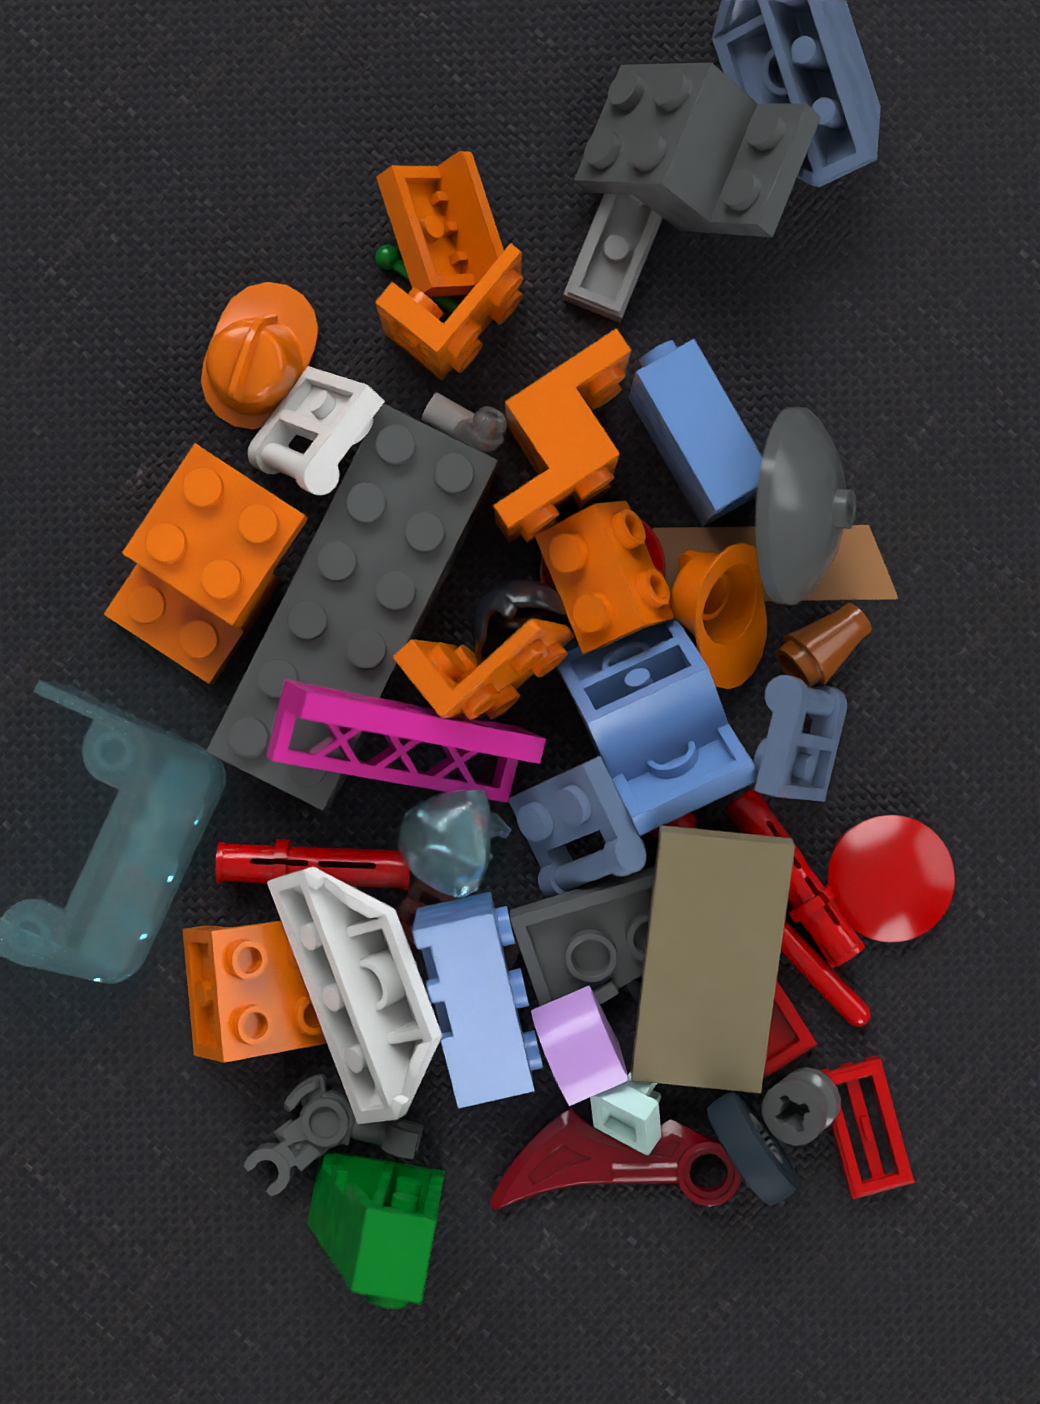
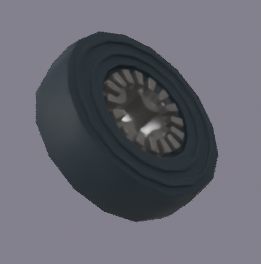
[707,1091,799,1206]

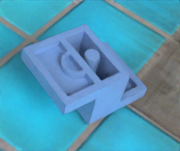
[556,618,758,836]

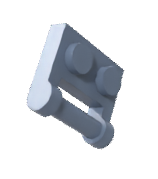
[754,675,847,802]
[508,756,646,898]

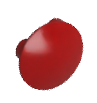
[827,815,955,942]

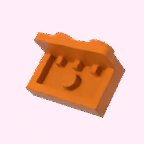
[376,151,504,297]
[535,501,674,654]

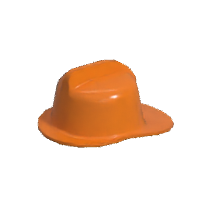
[201,282,319,429]
[670,542,767,690]

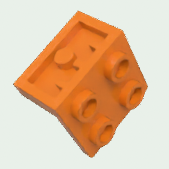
[375,243,523,381]
[393,619,575,720]
[182,920,327,1063]

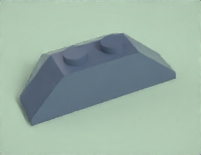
[712,0,881,187]

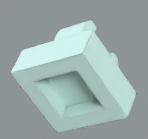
[590,1071,661,1156]

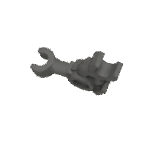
[244,1074,424,1196]

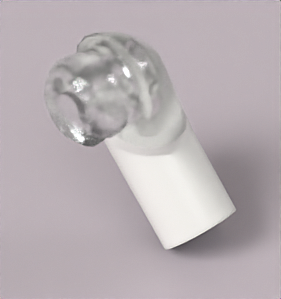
[421,392,507,453]

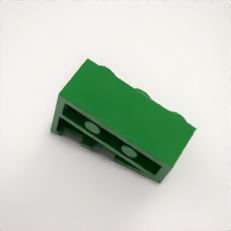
[307,1150,445,1308]

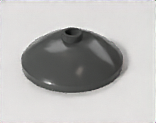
[756,407,856,605]

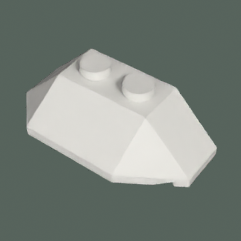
[267,867,442,1124]

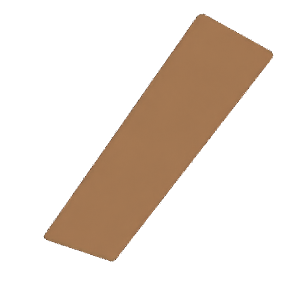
[652,525,899,602]

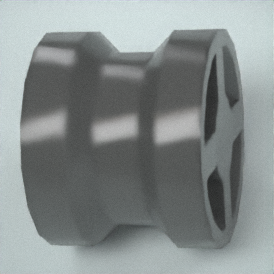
[762,1067,841,1146]

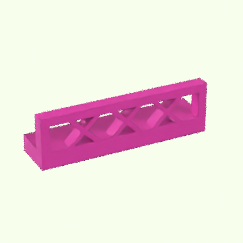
[266,679,546,803]

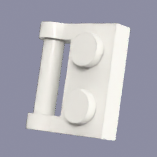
[248,366,385,495]

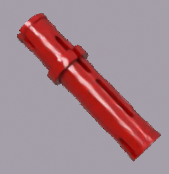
[723,787,865,968]
[216,839,411,890]

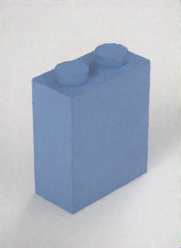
[628,339,763,527]

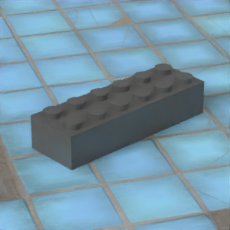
[206,403,499,810]

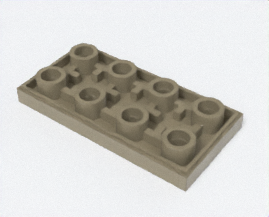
[631,825,795,1093]

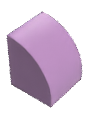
[531,985,629,1106]

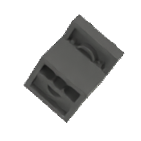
[574,63,821,237]

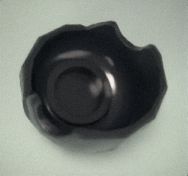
[472,579,568,663]

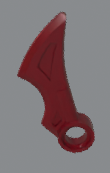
[490,1107,741,1210]

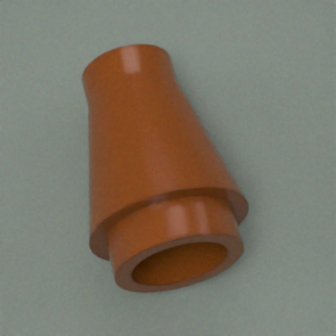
[775,603,872,688]

